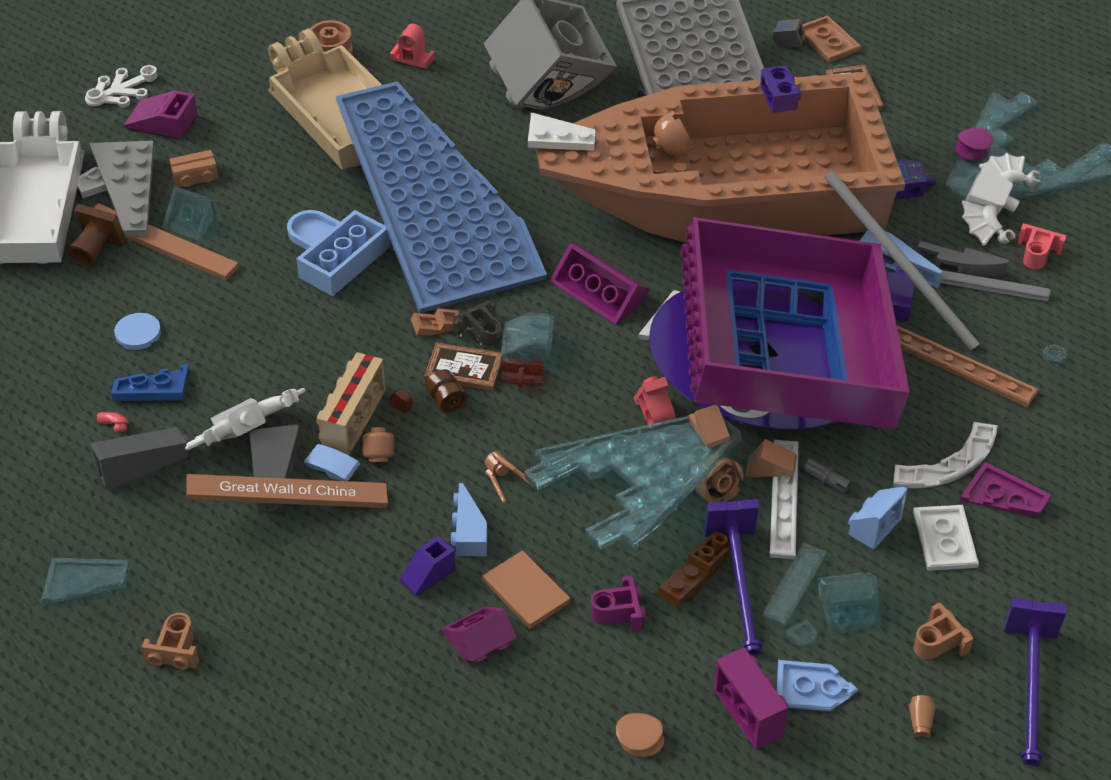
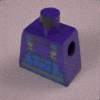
[894,159,937,200]

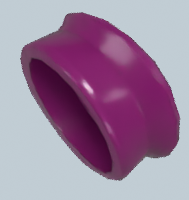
[955,127,993,160]

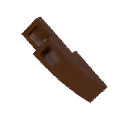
[657,530,732,607]

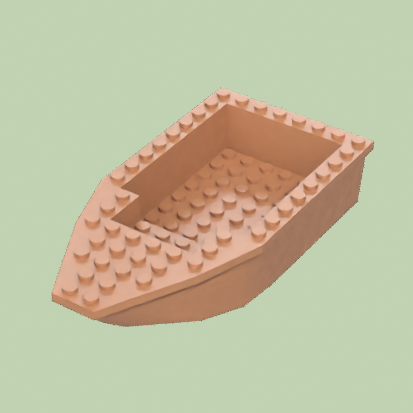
[536,72,905,243]

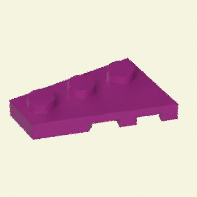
[960,462,1051,518]

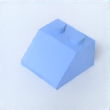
[848,487,907,549]

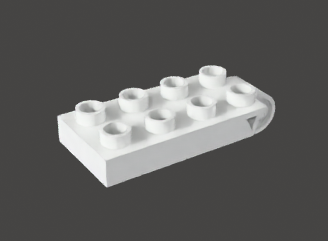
[0,111,85,264]

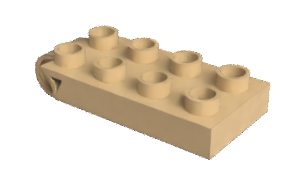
[268,28,382,170]

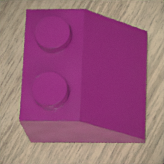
[442,606,517,663]

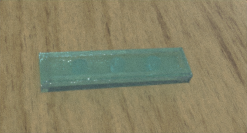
[762,543,827,629]

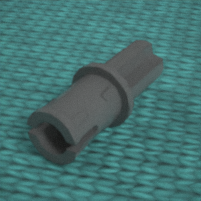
[804,458,852,494]

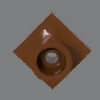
[68,204,127,266]

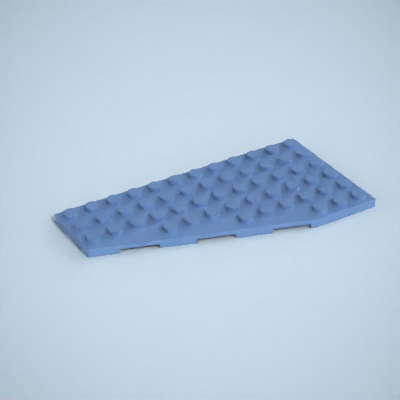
[336,81,547,313]

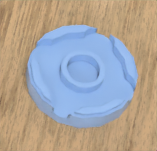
[114,313,161,350]

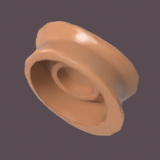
[616,713,664,757]

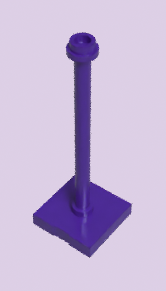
[704,499,762,656]
[1004,598,1066,766]

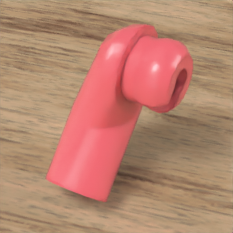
[97,412,128,432]

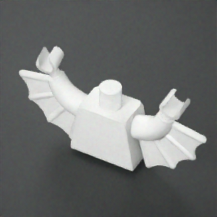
[962,153,1040,246]
[185,388,305,450]

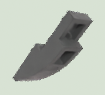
[917,241,1009,279]

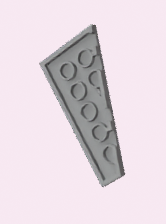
[89,141,154,237]

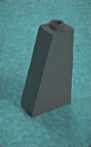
[250,424,300,512]
[90,427,189,491]

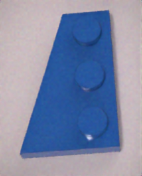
[111,364,189,401]

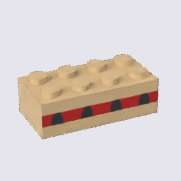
[317,352,386,456]

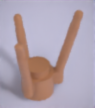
[485,451,542,503]

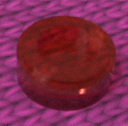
[389,389,413,413]

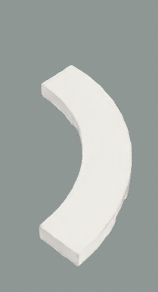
[893,422,998,488]

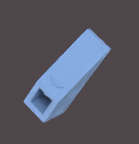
[451,483,488,556]

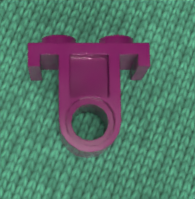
[591,575,646,632]

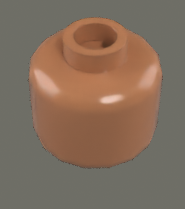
[363,427,394,462]

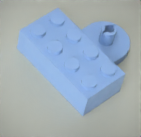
[287,210,390,297]

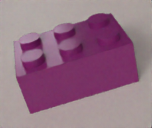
[713,647,789,750]

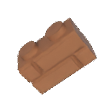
[169,150,218,188]

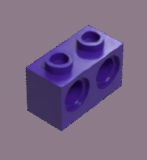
[760,65,801,113]

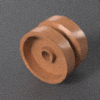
[310,20,353,56]

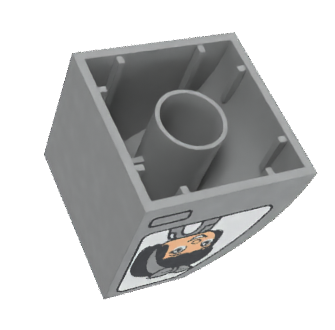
[483,0,617,110]

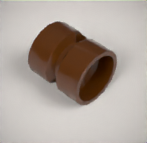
[425,369,468,414]

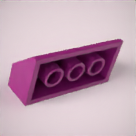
[550,243,650,325]

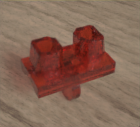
[501,358,544,388]

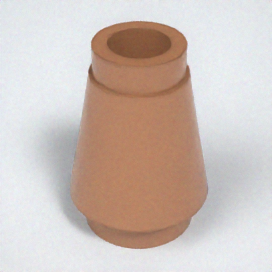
[909,695,936,738]

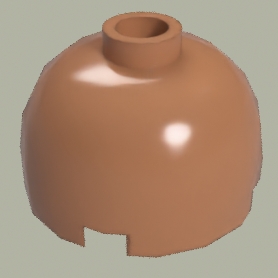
[652,111,693,156]
[693,455,743,503]

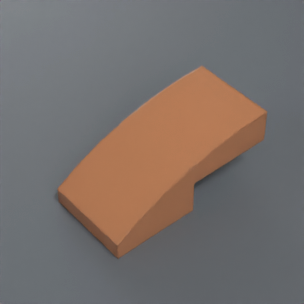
[411,308,464,335]

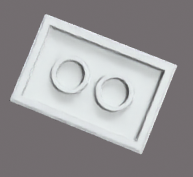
[913,505,979,571]

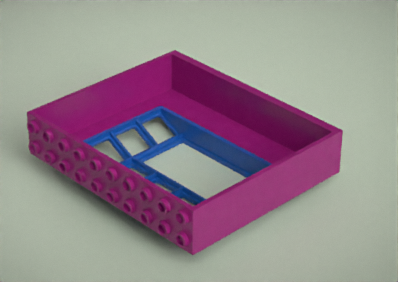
[681,217,910,429]

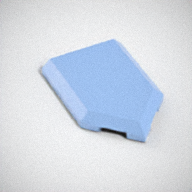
[777,660,858,711]

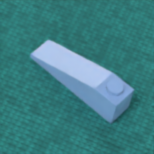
[860,230,942,288]

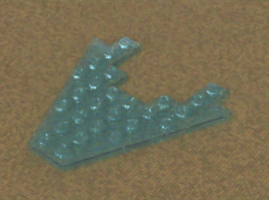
[524,416,742,550]

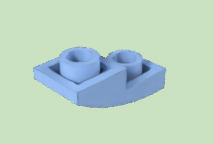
[304,444,360,481]

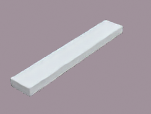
[770,440,798,559]

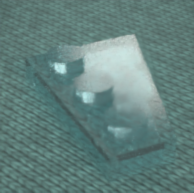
[41,558,130,606]

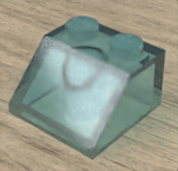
[500,311,554,366]

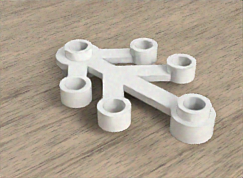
[85,65,158,108]

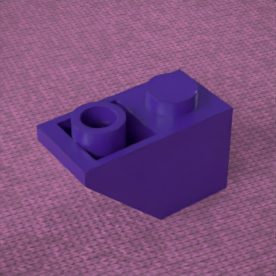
[400,536,456,596]

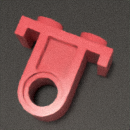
[390,24,435,69]
[1018,223,1067,269]
[634,376,676,430]

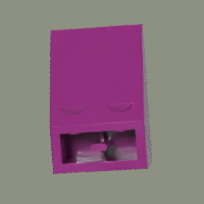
[124,90,198,139]

